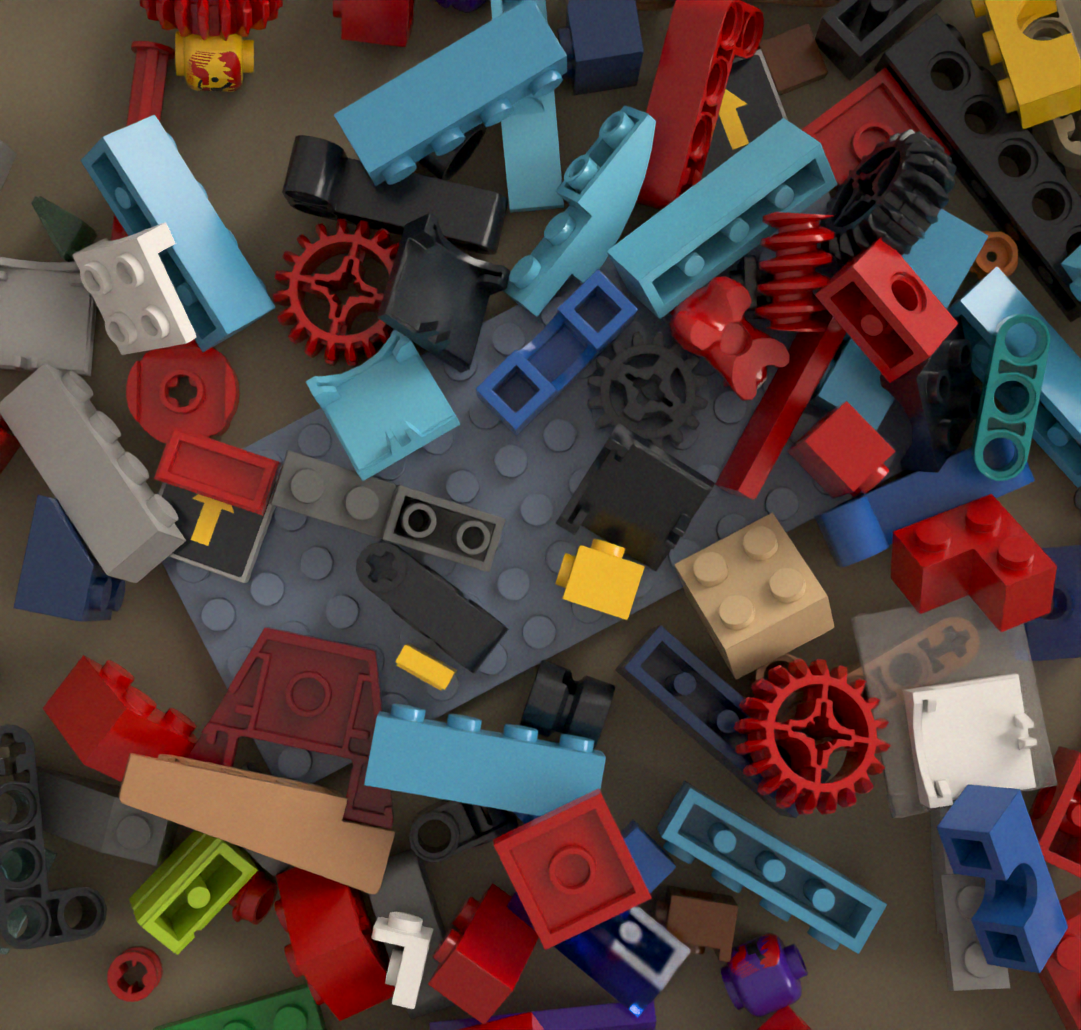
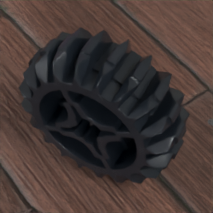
[820,129,957,268]

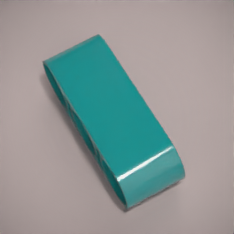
[971,314,1050,481]

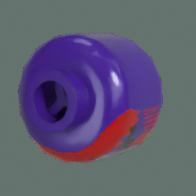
[721,932,808,1017]

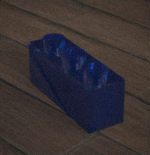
[506,892,691,1017]

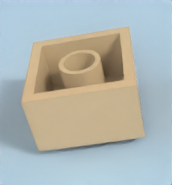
[674,512,835,680]

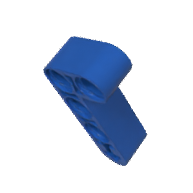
[814,438,1035,567]

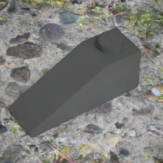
[9,766,178,866]

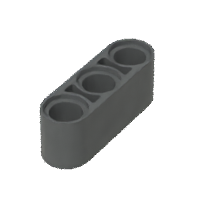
[368,849,456,1020]

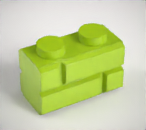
[129,830,258,955]

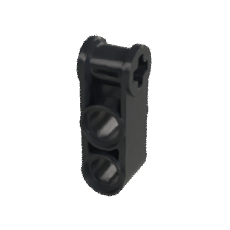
[356,542,509,674]

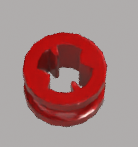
[107,946,163,1002]

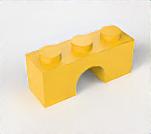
[970,0,1081,129]

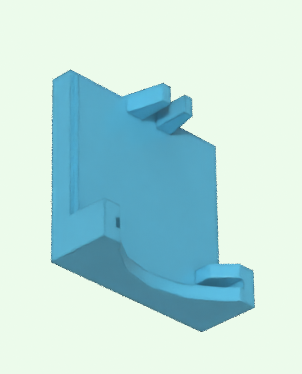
[306,330,460,481]

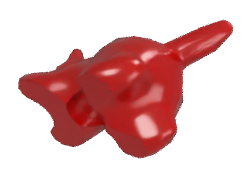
[669,276,790,401]

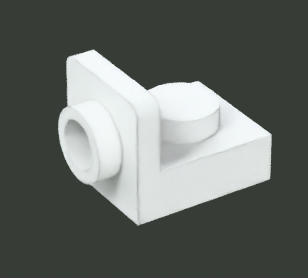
[371,912,433,1009]

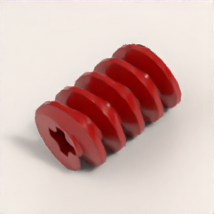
[755,212,835,332]

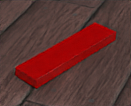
[715,309,847,500]

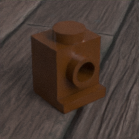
[651,885,738,962]

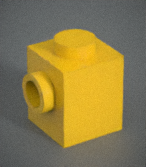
[555,538,645,620]

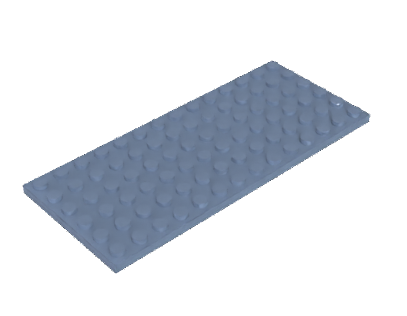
[157,192,962,784]

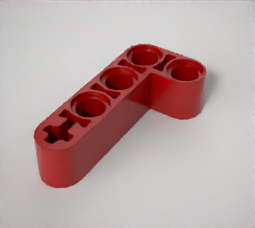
[636,0,764,210]

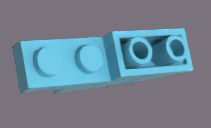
[491,0,564,213]
[503,105,656,316]

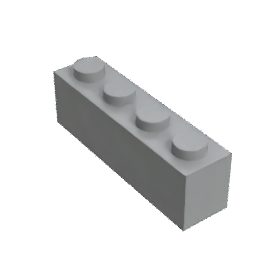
[0,363,186,583]

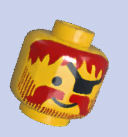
[175,31,254,92]

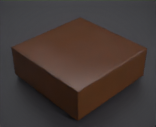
[757,23,828,96]

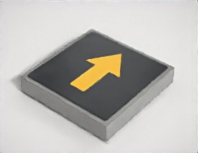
[701,49,788,180]
[158,476,278,584]

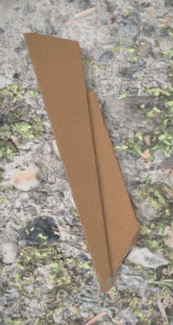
[119,753,395,894]

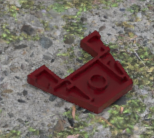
[188,627,394,829]

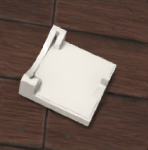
[72,223,197,355]
[903,673,1037,808]

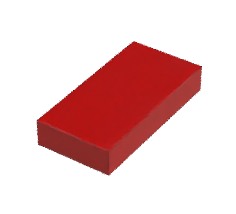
[154,426,282,516]

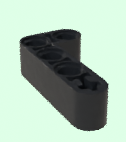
[282,135,509,255]
[0,724,107,949]

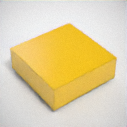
[395,643,457,691]

